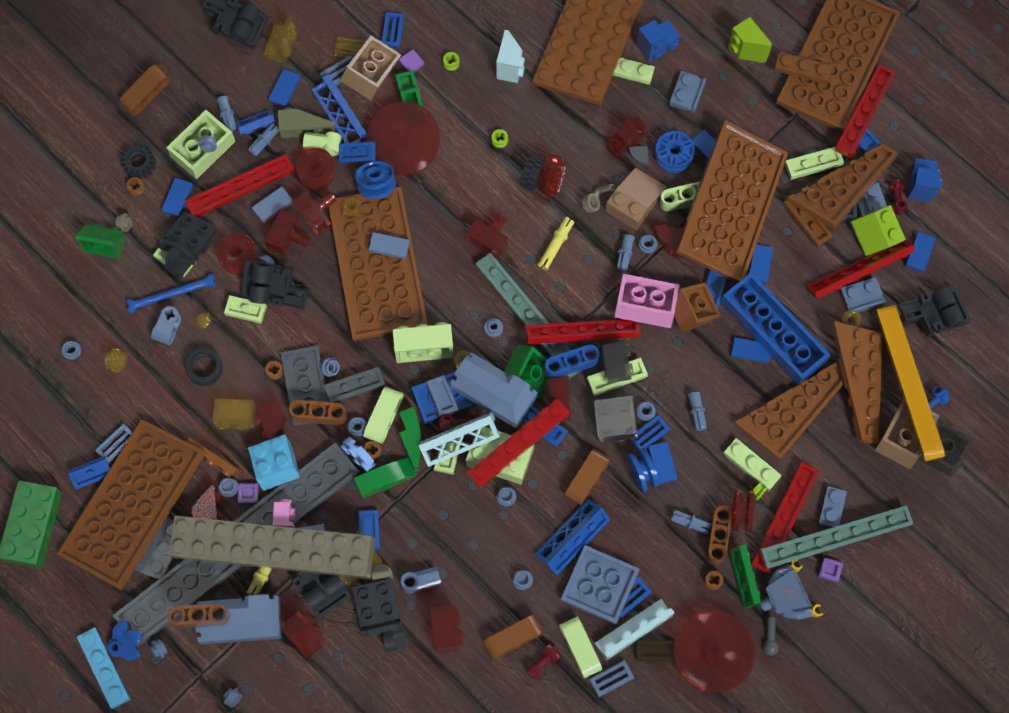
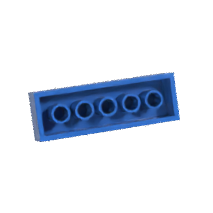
[721,272,830,385]

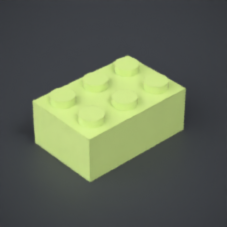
[166,110,235,179]
[393,322,454,363]
[466,426,534,485]

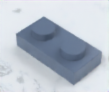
[818,486,847,528]

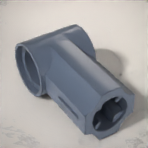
[401,567,441,594]

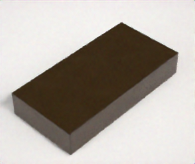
[636,640,677,662]

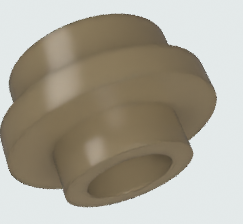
[116,213,132,232]

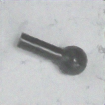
[763,617,779,656]

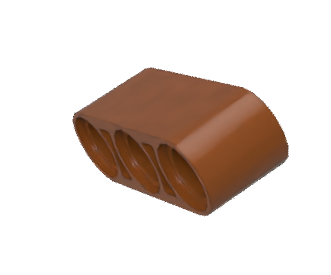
[120,65,170,115]
[289,400,347,425]
[565,449,611,506]
[707,505,732,565]
[167,604,230,628]
[482,615,543,660]

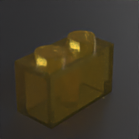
[212,398,256,430]

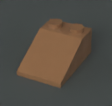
[340,35,401,101]
[605,168,667,231]
[875,398,940,469]

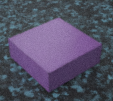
[399,50,424,72]
[238,483,259,504]
[818,557,843,583]

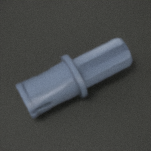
[217,96,237,132]
[249,123,279,156]
[616,234,635,272]
[688,392,707,431]
[671,510,711,535]

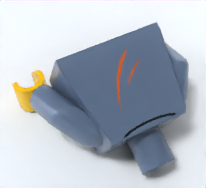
[760,560,823,620]

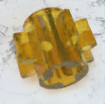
[105,349,127,373]

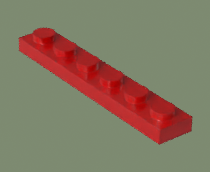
[835,65,896,158]
[185,154,295,217]
[806,240,915,299]
[524,319,641,344]
[467,399,570,489]
[751,462,819,575]

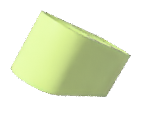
[660,182,700,212]
[364,386,404,444]
[559,617,602,678]

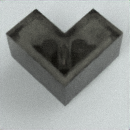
[598,340,634,384]

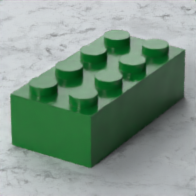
[0,481,62,569]

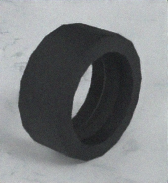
[185,348,223,386]

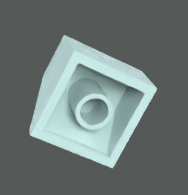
[497,30,525,83]

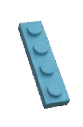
[77,627,131,709]

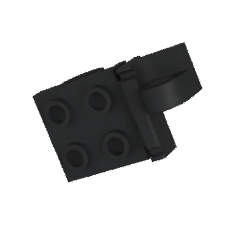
[203,0,269,49]
[159,211,217,278]
[241,259,310,310]
[897,287,971,338]
[290,572,352,620]
[352,578,407,652]

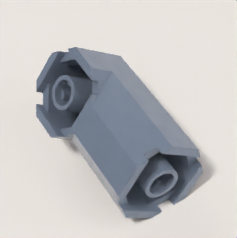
[450,352,537,428]
[195,594,282,645]

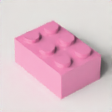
[615,274,679,328]

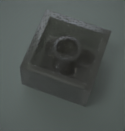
[594,396,639,444]
[918,420,974,477]

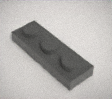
[324,367,385,403]

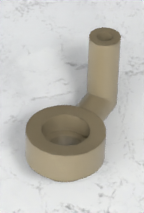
[582,184,615,213]

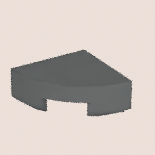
[628,146,649,166]

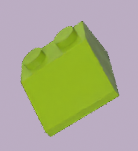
[728,17,772,63]
[850,205,906,256]

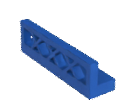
[311,74,368,143]
[534,499,611,576]

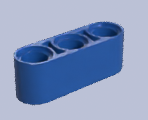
[545,345,599,379]

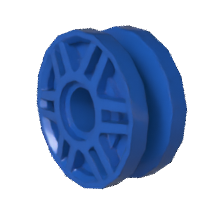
[655,131,694,173]
[355,161,396,199]
[626,448,659,493]

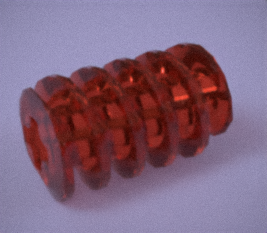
[539,154,567,196]

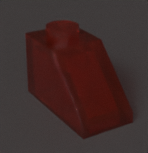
[547,377,571,421]

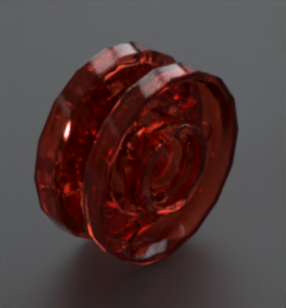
[296,148,336,190]
[216,232,258,275]
[731,489,755,532]

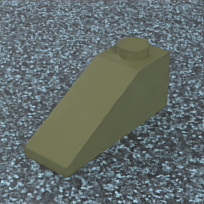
[278,108,336,138]

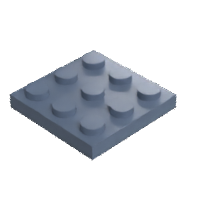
[561,545,640,624]

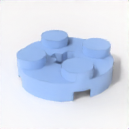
[340,437,376,472]

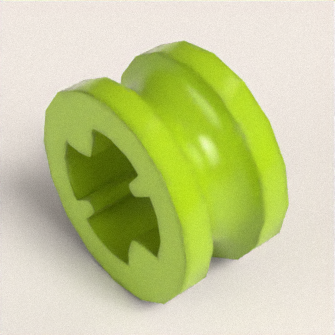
[443,52,460,71]
[492,129,508,148]
[750,482,768,501]

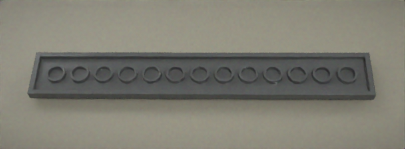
[112,443,360,648]

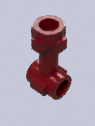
[889,179,908,215]
[438,414,475,432]
[525,644,561,679]

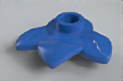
[107,620,142,660]

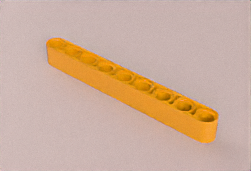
[876,305,945,462]

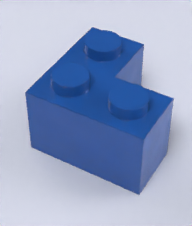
[636,20,680,62]
[908,158,942,203]

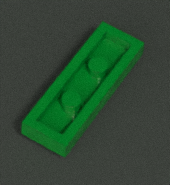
[729,545,761,609]

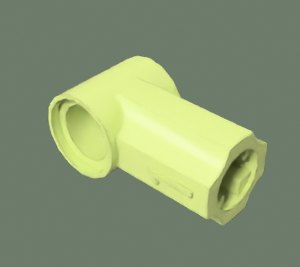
[303,132,341,156]

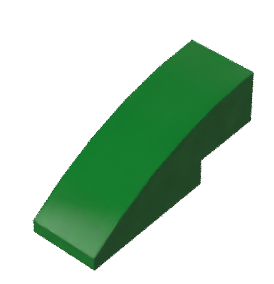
[395,71,427,128]
[399,407,421,472]
[354,458,417,499]

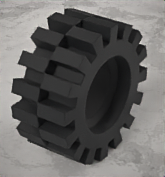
[120,143,156,180]
[519,155,546,192]

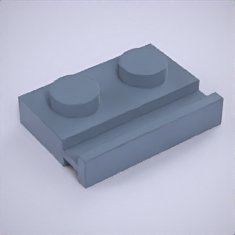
[669,71,706,113]
[857,182,887,217]
[839,277,886,315]

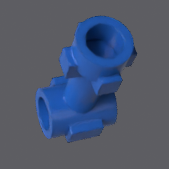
[928,386,949,409]

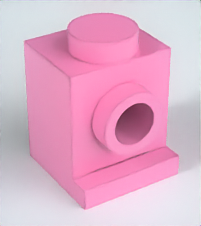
[273,499,295,528]

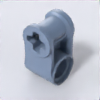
[151,306,181,345]

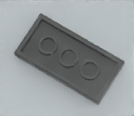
[280,345,329,426]

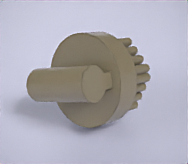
[370,565,393,583]

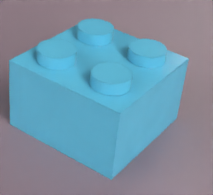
[248,434,300,491]

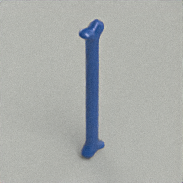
[126,273,216,314]

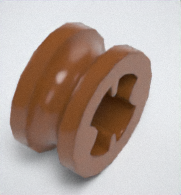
[127,177,145,196]
[265,361,283,380]
[364,441,381,460]
[705,571,723,590]

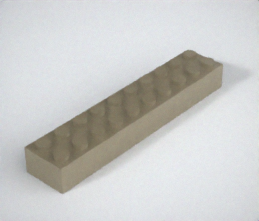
[169,516,375,579]

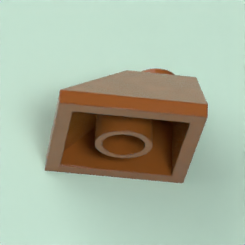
[674,283,721,332]

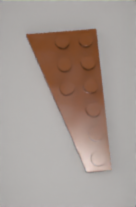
[787,144,898,229]
[830,321,883,445]
[734,362,844,461]

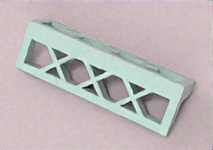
[419,412,500,467]
[595,599,674,661]

